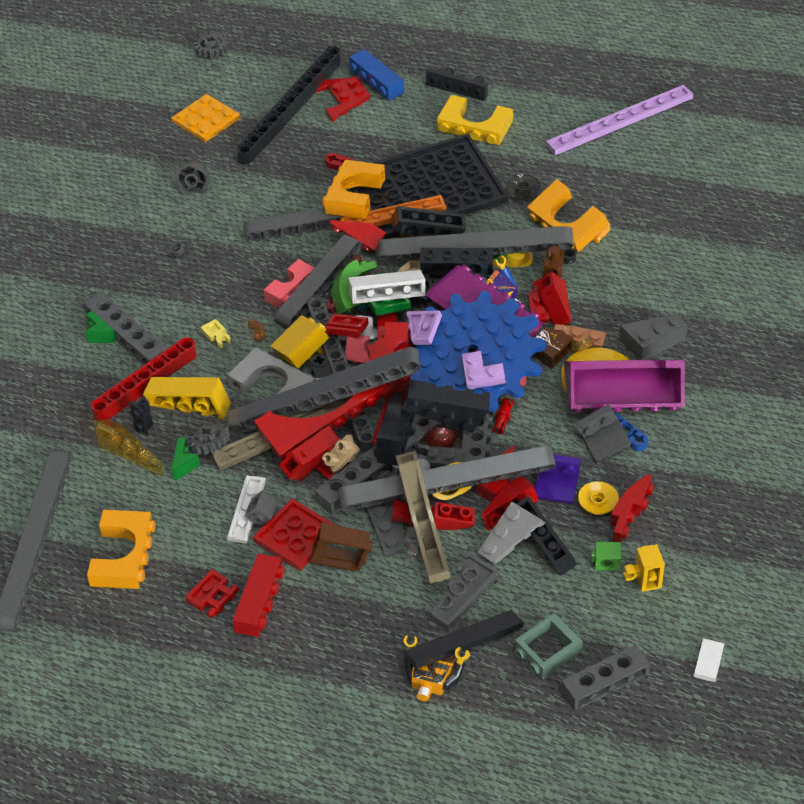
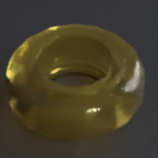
[571,338,594,351]

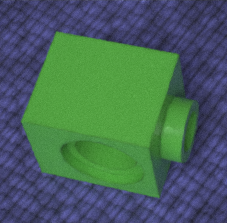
[591,542,621,570]

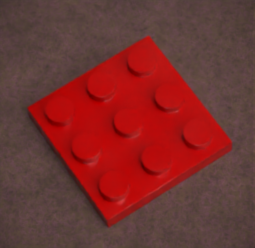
[253,498,335,571]

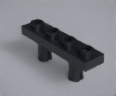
[426,67,488,101]

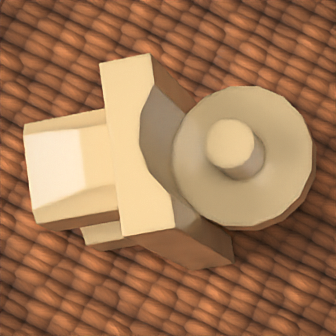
[322,434,360,473]

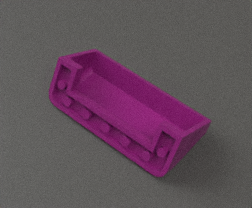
[426,264,543,338]
[564,359,685,412]

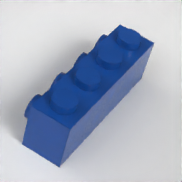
[349,49,404,101]

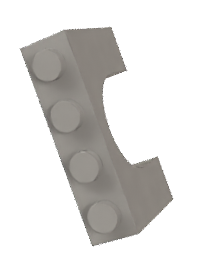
[227,347,315,394]

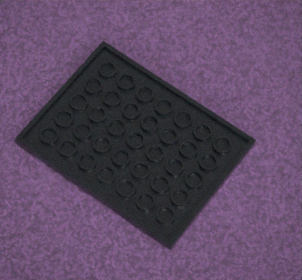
[350,133,509,239]

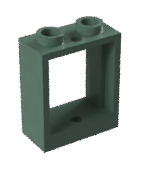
[514,613,583,679]

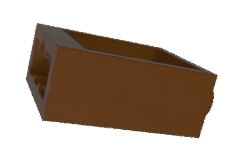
[311,522,373,571]

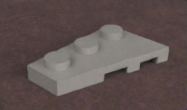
[477,502,545,565]

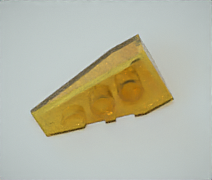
[93,420,164,476]

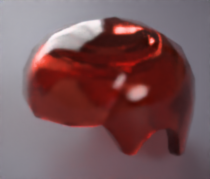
[426,427,456,448]

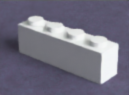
[348,270,425,304]

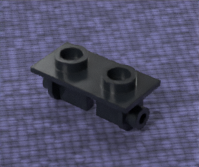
[129,398,153,436]

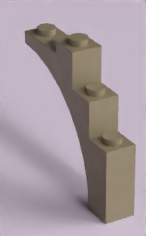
[396,451,451,583]

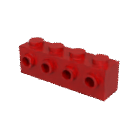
[232,553,285,637]

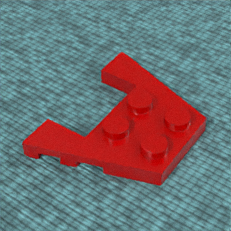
[315,77,370,122]

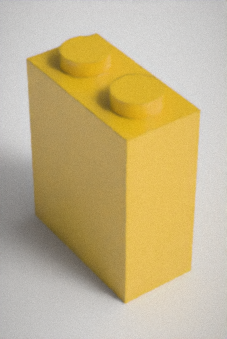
[270,315,329,369]

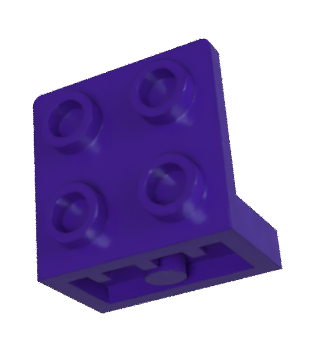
[535,454,581,504]

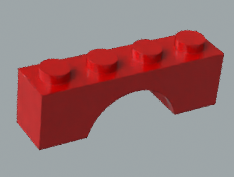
[381,322,410,399]

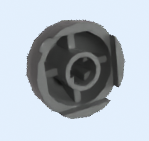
[174,161,210,195]

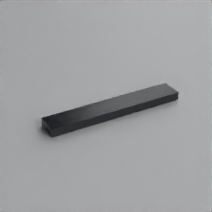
[404,610,524,669]

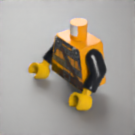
[404,635,470,702]

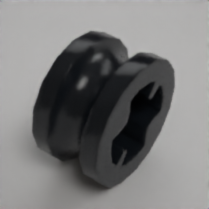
[564,248,577,264]

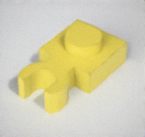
[200,319,231,348]

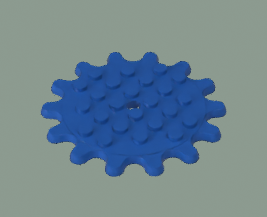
[409,291,547,412]

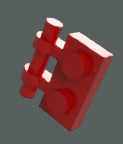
[185,569,240,618]

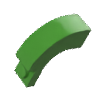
[332,259,377,314]

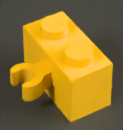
[623,544,665,592]

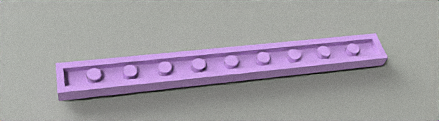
[546,85,693,155]

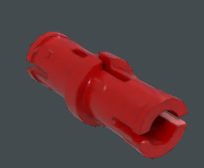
[492,398,514,435]

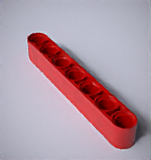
[91,337,197,423]

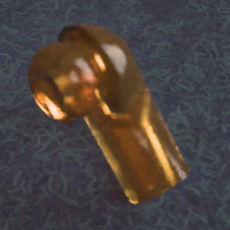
[248,319,266,342]

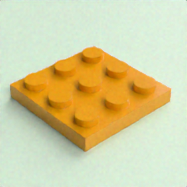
[171,94,241,142]

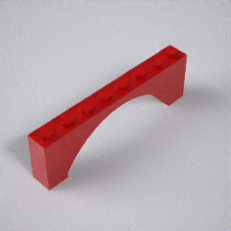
[254,337,411,462]

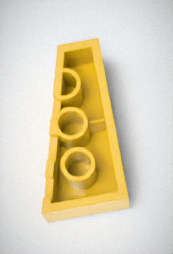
[143,377,231,420]

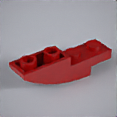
[611,474,654,542]
[391,500,475,530]

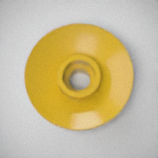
[578,482,619,515]

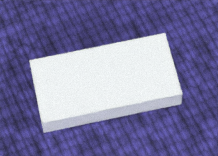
[694,638,724,682]

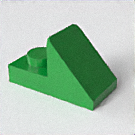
[85,311,116,343]
[171,438,200,480]

